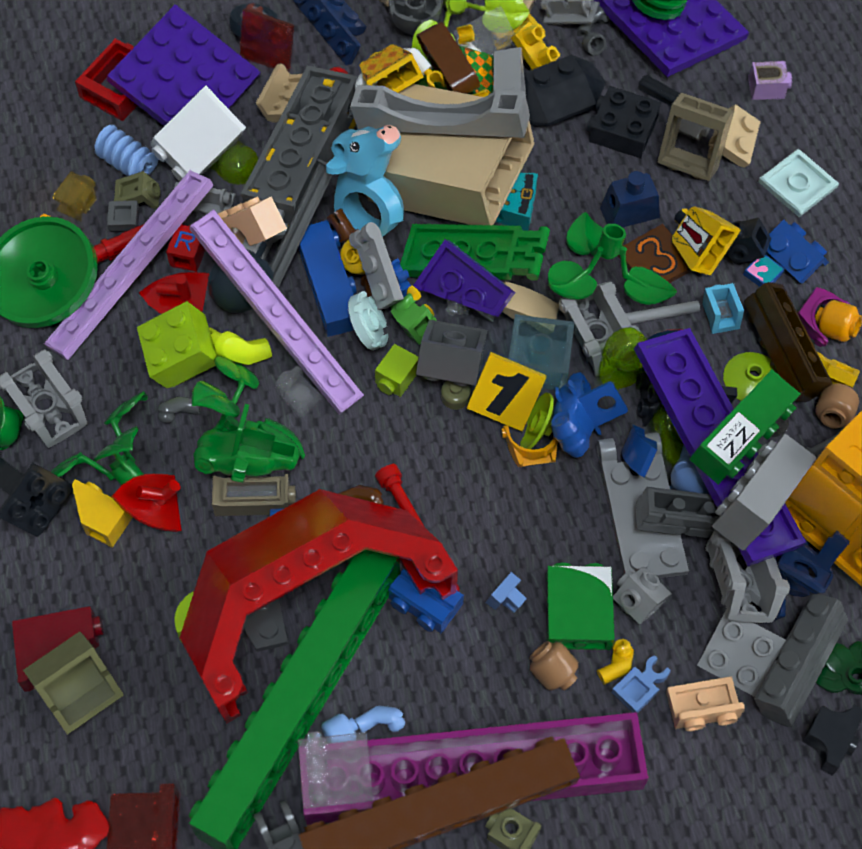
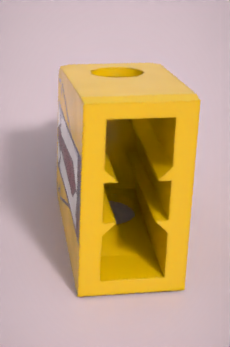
[672,206,741,275]

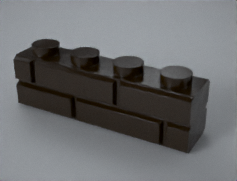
[744,282,832,402]

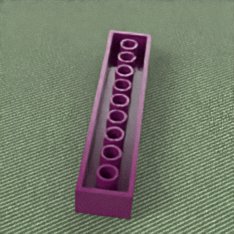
[299,712,648,825]

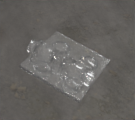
[298,732,373,809]

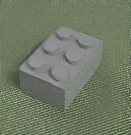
[712,433,817,550]

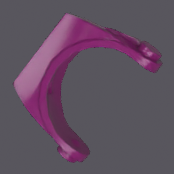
[798,287,850,347]

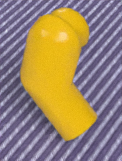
[597,639,634,685]

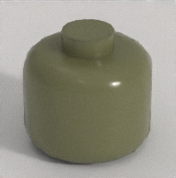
[441,380,471,410]

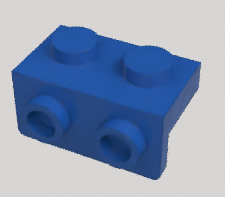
[767,219,829,284]

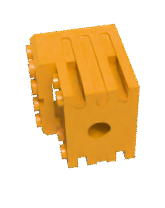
[785,411,862,586]

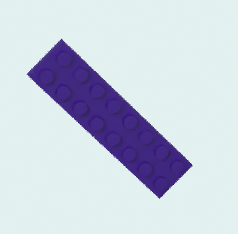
[634,328,806,566]

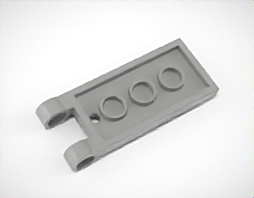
[596,432,689,578]

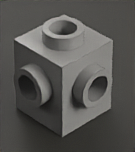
[613,567,672,624]

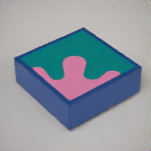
[743,255,785,287]

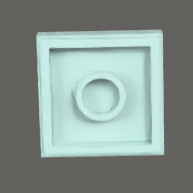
[758,149,839,217]

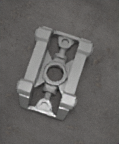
[558,281,640,377]
[0,349,87,448]
[705,530,790,623]

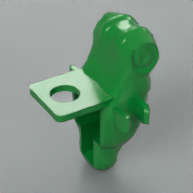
[193,404,299,483]

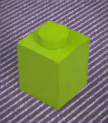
[375,344,419,397]

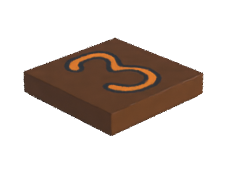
[618,224,692,283]

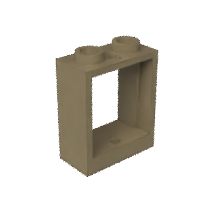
[657,93,734,181]

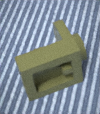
[114,171,161,208]

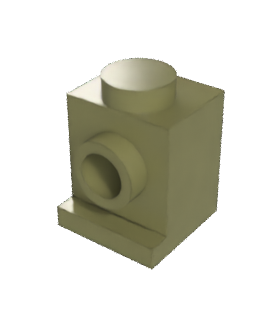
[485,808,542,849]

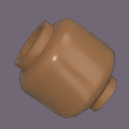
[815,384,860,428]
[530,641,578,691]

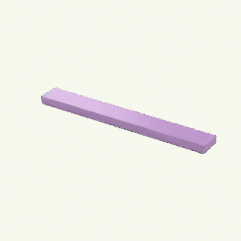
[44,170,214,360]
[189,210,364,415]

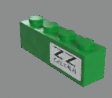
[689,369,800,485]

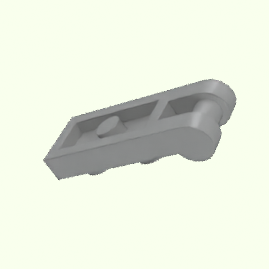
[349,222,404,310]

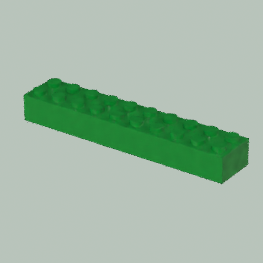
[189,549,400,849]

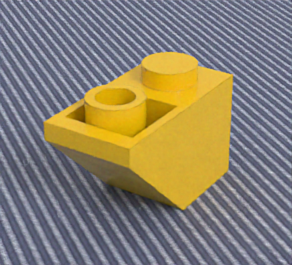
[72,479,133,548]

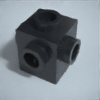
[726,217,771,264]

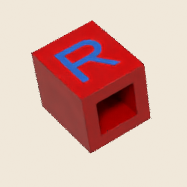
[166,225,206,272]

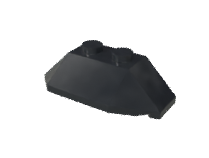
[524,54,606,127]

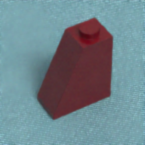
[12,606,104,692]

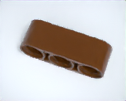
[416,22,480,94]

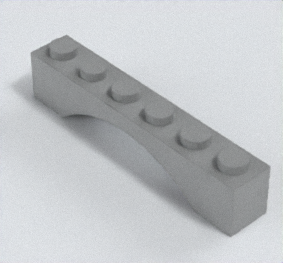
[350,85,530,138]

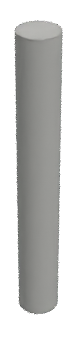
[625,300,700,324]

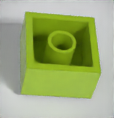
[137,301,217,388]

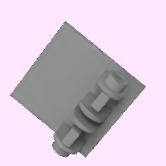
[697,609,786,697]

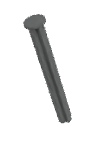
[270,159,332,288]

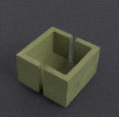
[23,632,124,735]

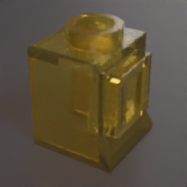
[52,171,97,222]

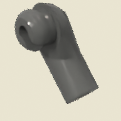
[157,396,202,422]

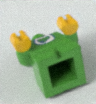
[390,285,437,345]

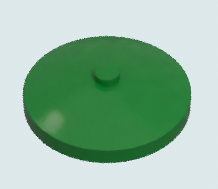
[0,217,98,328]

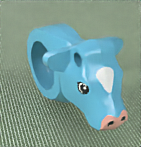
[326,125,404,237]

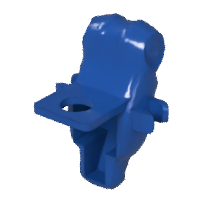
[551,372,628,458]

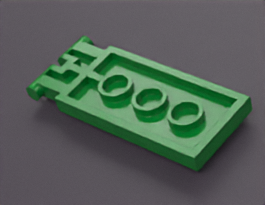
[400,224,550,281]

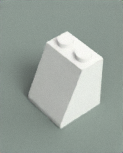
[150,86,246,181]

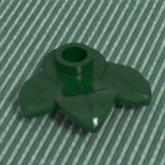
[816,641,862,695]

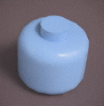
[321,713,358,744]

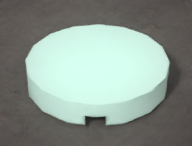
[348,291,388,350]

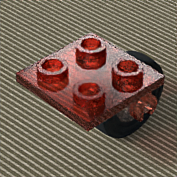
[229,3,294,72]

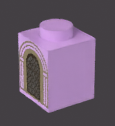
[748,61,792,100]

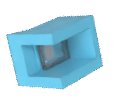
[702,283,744,334]

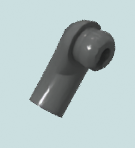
[577,6,609,37]

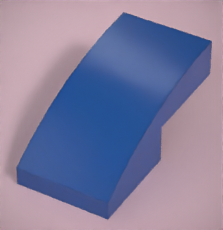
[621,425,658,477]

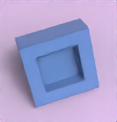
[485,572,527,613]

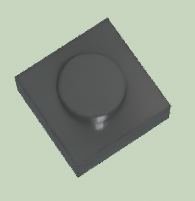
[107,201,139,231]

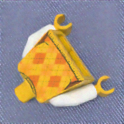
[355,44,445,93]

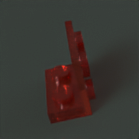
[107,784,180,849]

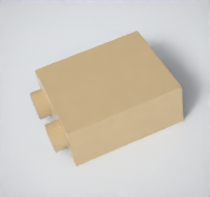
[367,84,535,225]

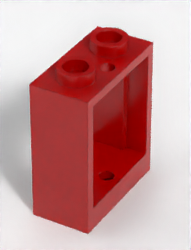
[75,38,138,121]

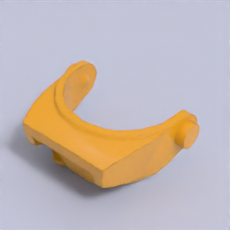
[501,425,558,467]

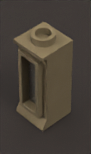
[212,474,296,516]

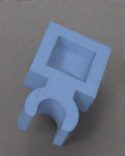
[611,656,670,714]

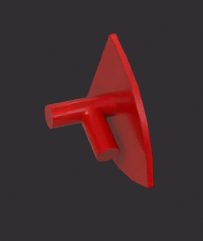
[139,272,210,314]
[111,474,182,532]

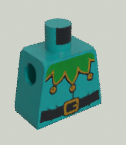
[495,173,538,231]

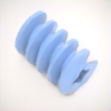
[95,125,159,176]

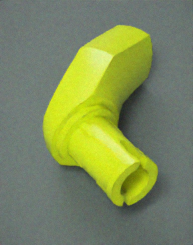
[209,327,272,365]

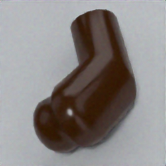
[338,485,384,504]

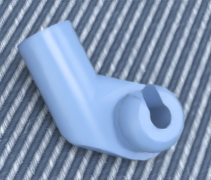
[354,706,405,734]

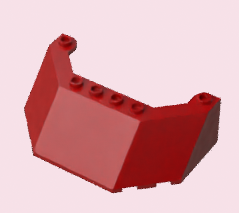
[179,489,458,724]

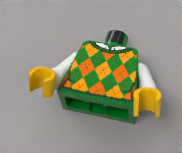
[457,24,494,97]

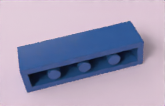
[298,220,357,337]

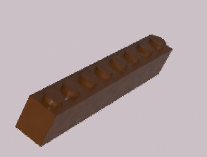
[299,736,580,849]

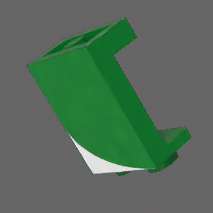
[546,563,614,650]

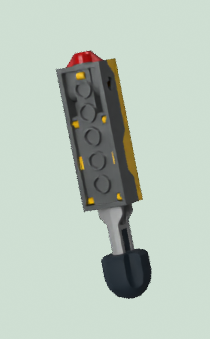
[209,65,358,313]

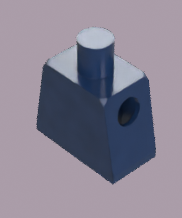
[600,171,660,227]

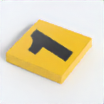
[467,352,547,431]

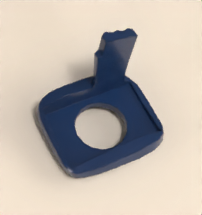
[778,531,849,594]

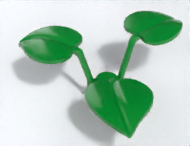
[547,212,677,305]
[192,356,305,460]
[51,391,148,485]

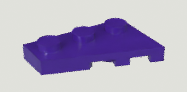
[413,239,516,316]

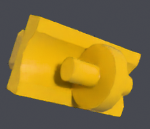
[510,21,560,70]

